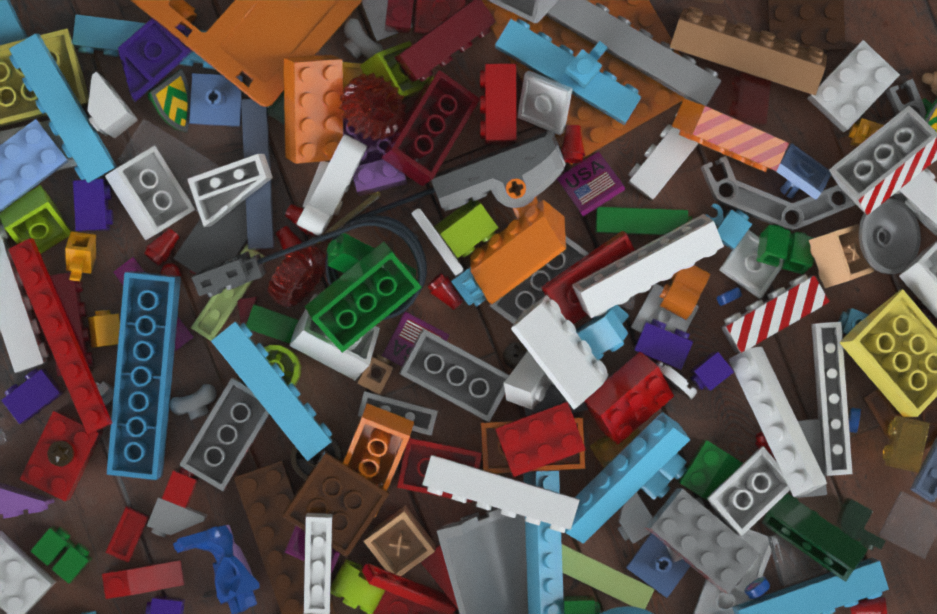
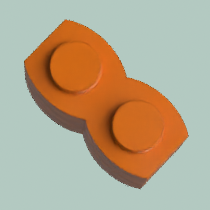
[659,265,711,320]

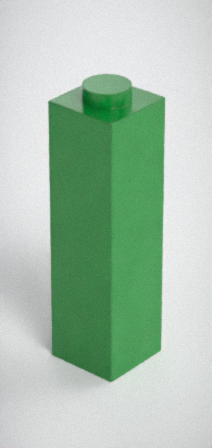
[595,207,693,236]
[327,233,416,279]

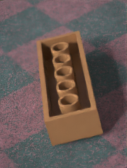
[670,7,827,96]

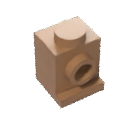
[357,354,393,395]

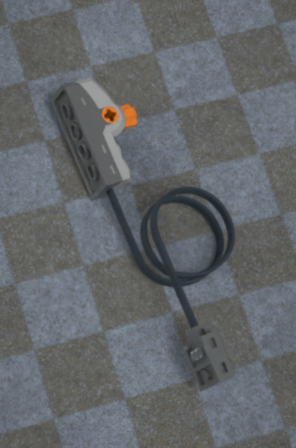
[191,130,566,320]

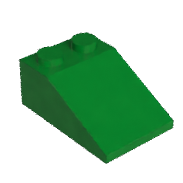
[678,439,743,501]

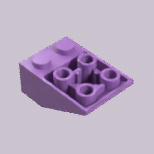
[343,107,407,196]
[0,483,54,519]

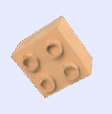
[809,224,874,288]
[364,505,436,576]

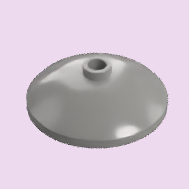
[859,198,921,274]

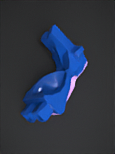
[173,525,260,614]

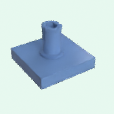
[189,73,243,127]
[776,143,831,200]
[626,533,690,598]

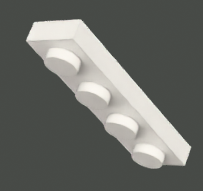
[304,513,332,614]

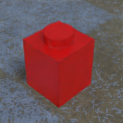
[162,467,199,508]

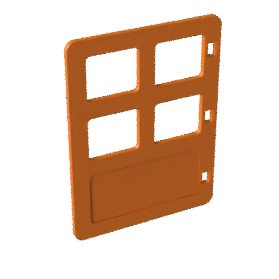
[131,0,363,107]

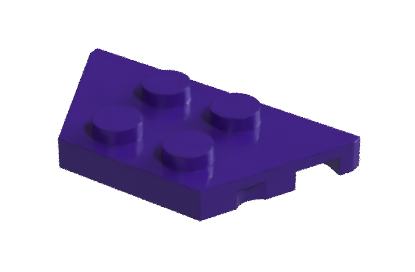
[118,18,194,102]

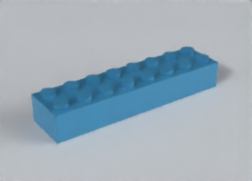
[107,271,181,480]

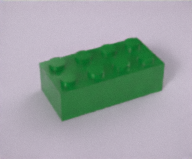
[304,241,422,353]

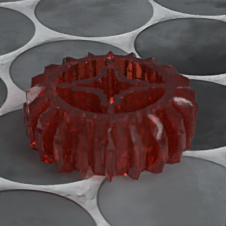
[339,73,407,141]
[268,245,326,308]

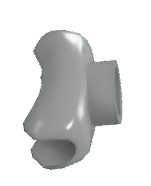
[343,18,383,60]
[169,384,216,420]

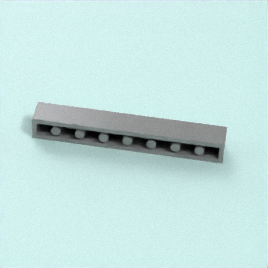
[545,0,721,106]

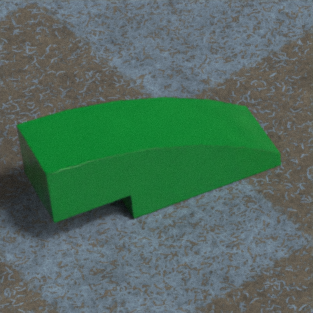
[246,304,299,344]

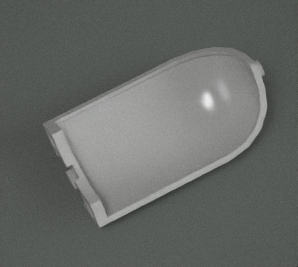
[437,507,528,614]

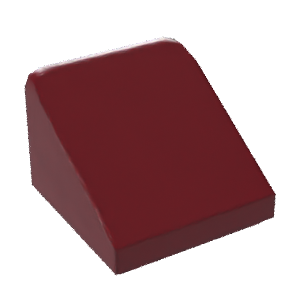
[237,297,259,325]

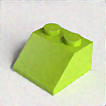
[360,41,430,108]
[0,185,71,254]
[434,198,498,258]

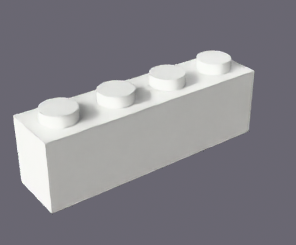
[628,114,698,201]

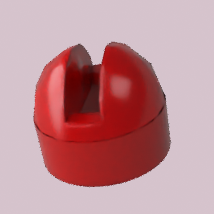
[160,263,182,278]

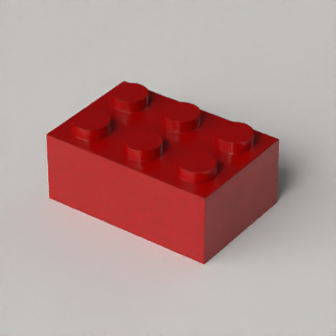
[480,64,516,145]
[584,352,674,445]
[495,401,586,477]
[20,410,103,502]
[397,437,482,503]

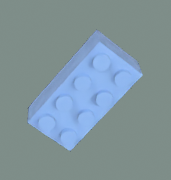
[0,119,69,212]

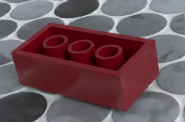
[381,70,480,186]

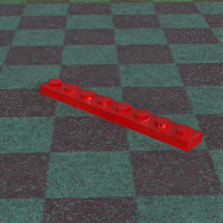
[8,238,112,434]

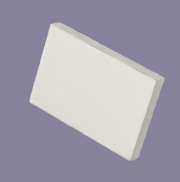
[411,208,463,277]

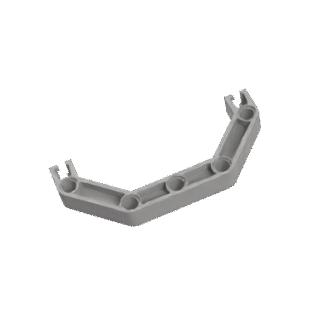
[700,79,926,231]

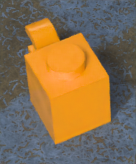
[848,118,884,147]
[65,231,96,281]
[88,310,120,348]

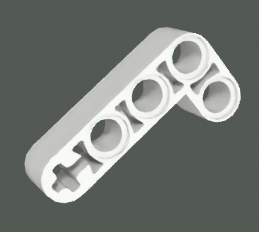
[297,134,368,236]

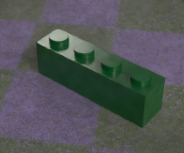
[761,493,868,582]

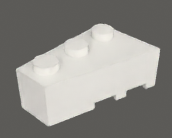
[187,154,273,227]

